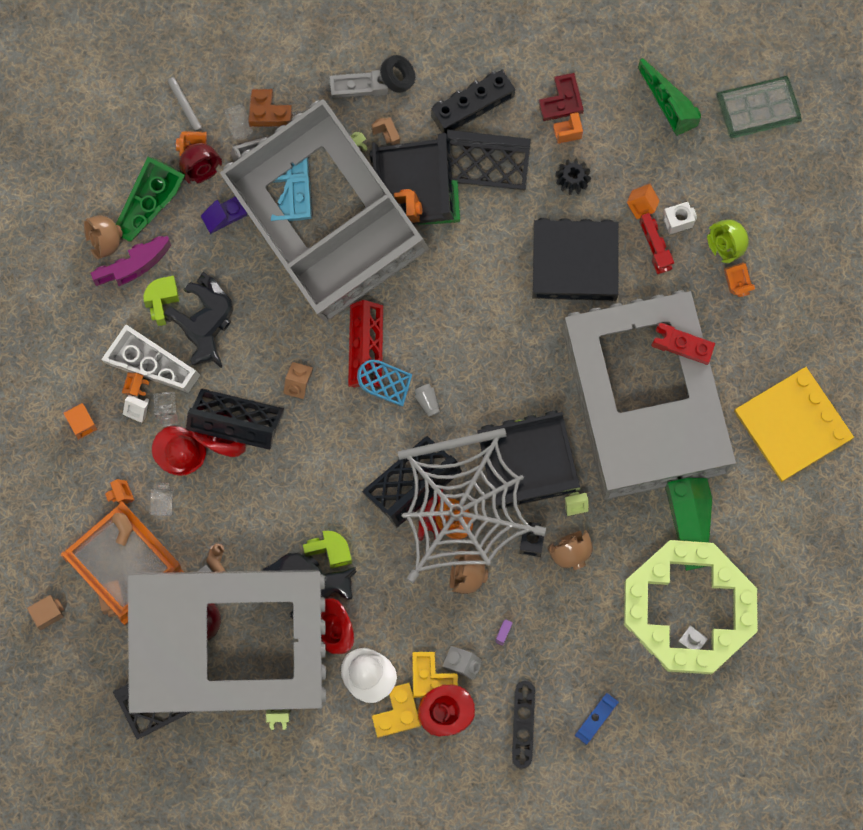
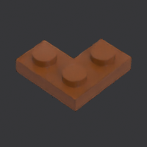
[249,89,292,127]

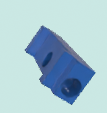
[575,693,619,745]

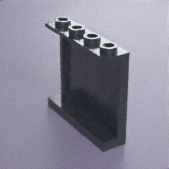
[370,133,454,224]
[532,218,619,301]
[477,410,580,510]

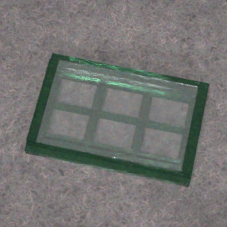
[716,76,802,139]

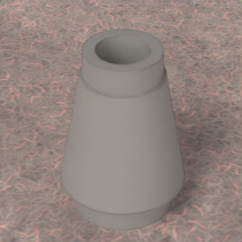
[414,383,440,417]

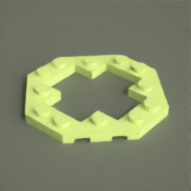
[624,540,758,674]

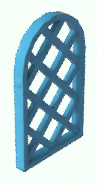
[357,360,412,406]

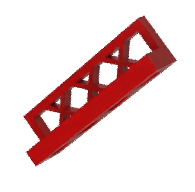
[348,300,383,388]

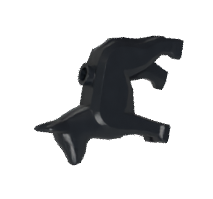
[164,271,232,368]
[261,553,357,619]

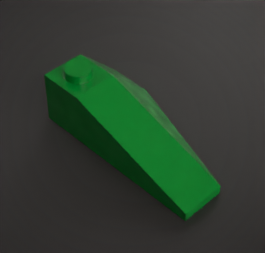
[638,58,701,136]
[665,478,712,571]

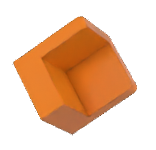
[553,113,583,144]
[627,184,659,220]
[64,403,97,440]

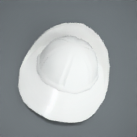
[341,648,397,703]

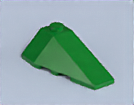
[116,156,185,242]

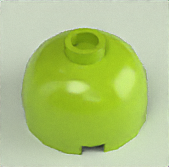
[707,220,749,263]

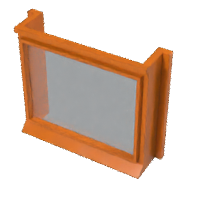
[61,501,184,626]

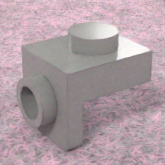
[674,626,708,650]
[442,646,482,680]

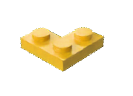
[412,652,458,698]
[372,683,421,738]

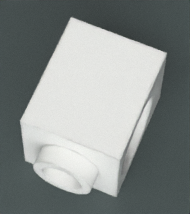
[662,202,697,235]

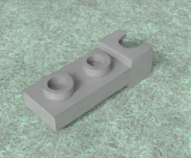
[330,70,388,98]

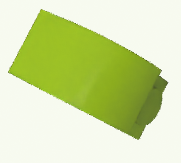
[143,276,180,326]
[303,531,352,569]

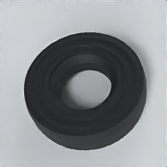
[380,55,415,93]

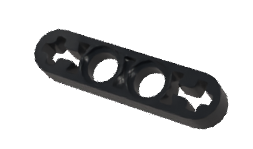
[512,681,535,769]

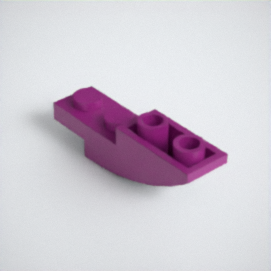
[91,236,171,286]

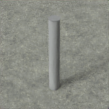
[167,77,203,132]

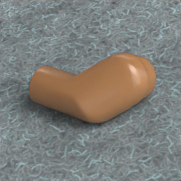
[112,513,132,546]
[207,543,225,572]

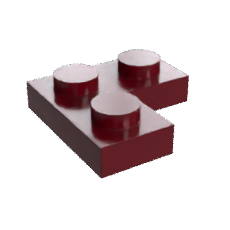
[538,73,584,122]

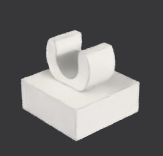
[123,395,149,423]

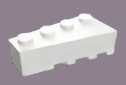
[101,325,200,393]

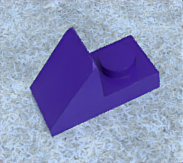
[201,196,247,234]

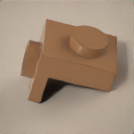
[283,362,313,399]

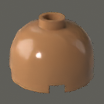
[84,215,122,259]
[547,530,593,570]
[449,549,488,594]

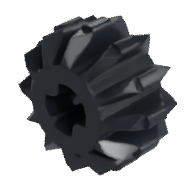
[555,158,591,195]

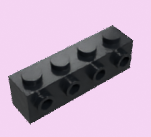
[431,69,515,134]

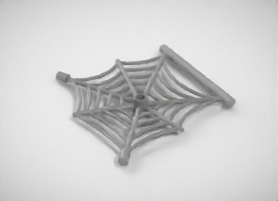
[397,428,546,584]

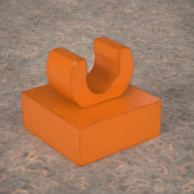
[122,373,150,396]
[105,479,134,504]

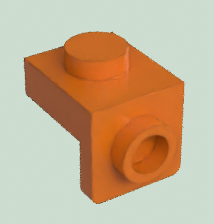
[176,131,207,156]
[394,189,422,223]
[724,263,755,297]

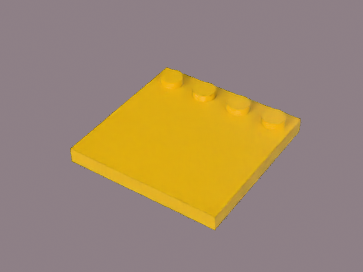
[734,367,854,483]

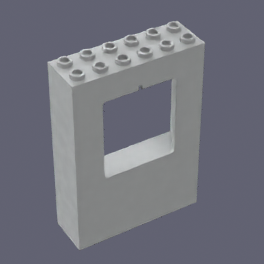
[220,99,429,323]
[562,290,736,500]
[128,570,326,713]

